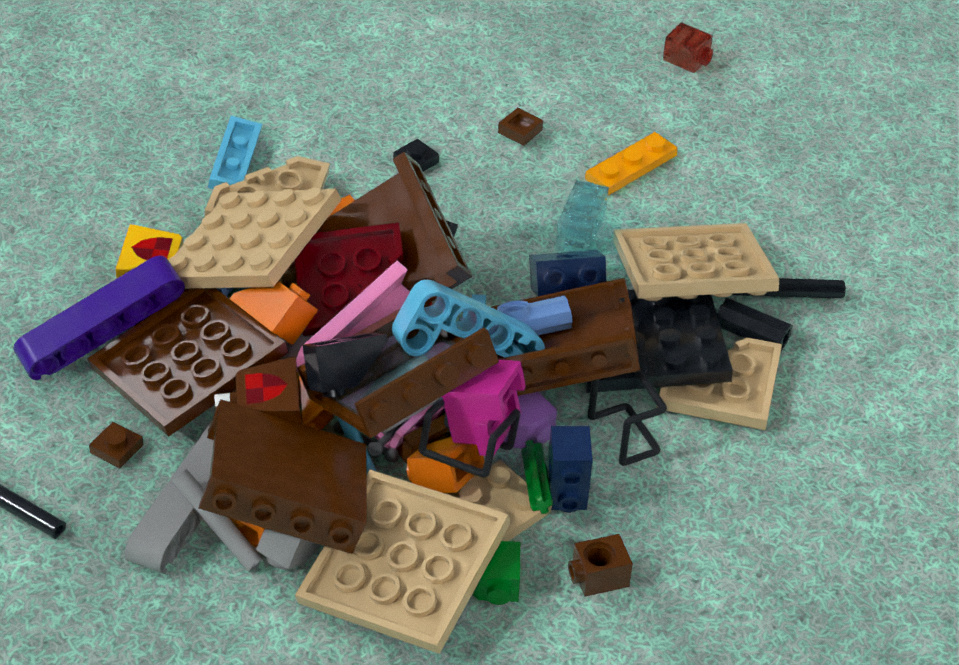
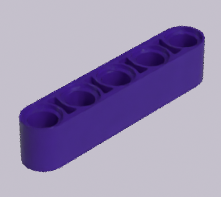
[13,256,185,380]

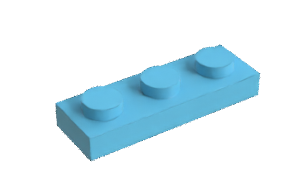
[208,116,262,189]

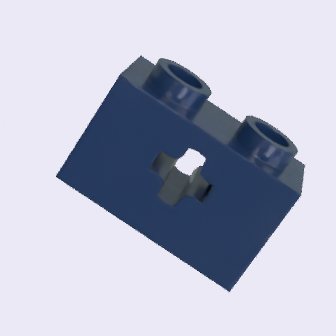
[529,250,607,296]
[547,426,593,513]

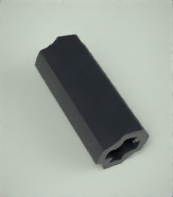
[717,298,793,351]

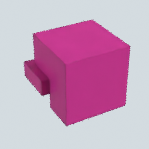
[442,360,526,457]

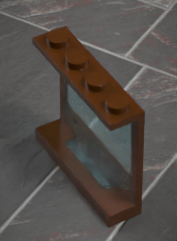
[297,300,499,438]

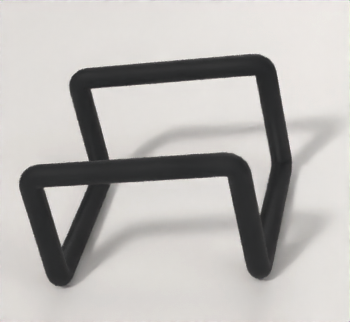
[588,369,667,466]
[419,396,521,478]

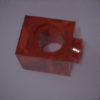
[663,22,714,73]

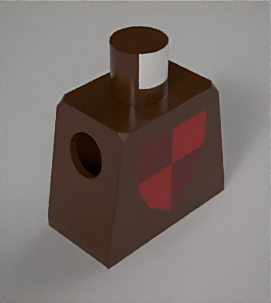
[214,357,303,424]

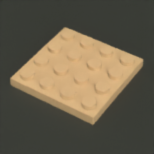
[168,187,341,288]
[613,223,779,301]
[295,470,511,654]

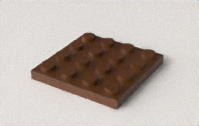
[87,288,289,437]

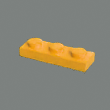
[585,132,678,196]

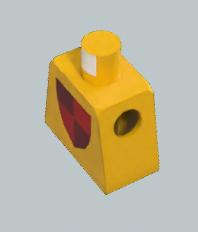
[115,224,184,278]

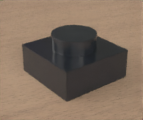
[393,138,439,172]

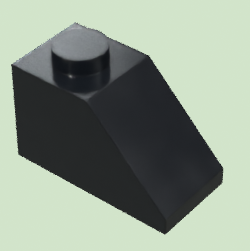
[302,332,388,397]

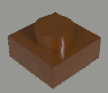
[498,107,543,146]
[89,422,144,469]

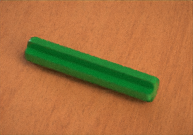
[521,440,553,514]

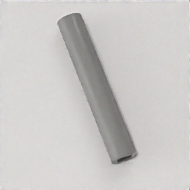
[172,469,263,572]

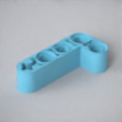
[392,279,545,357]

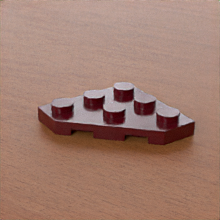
[295,222,404,336]

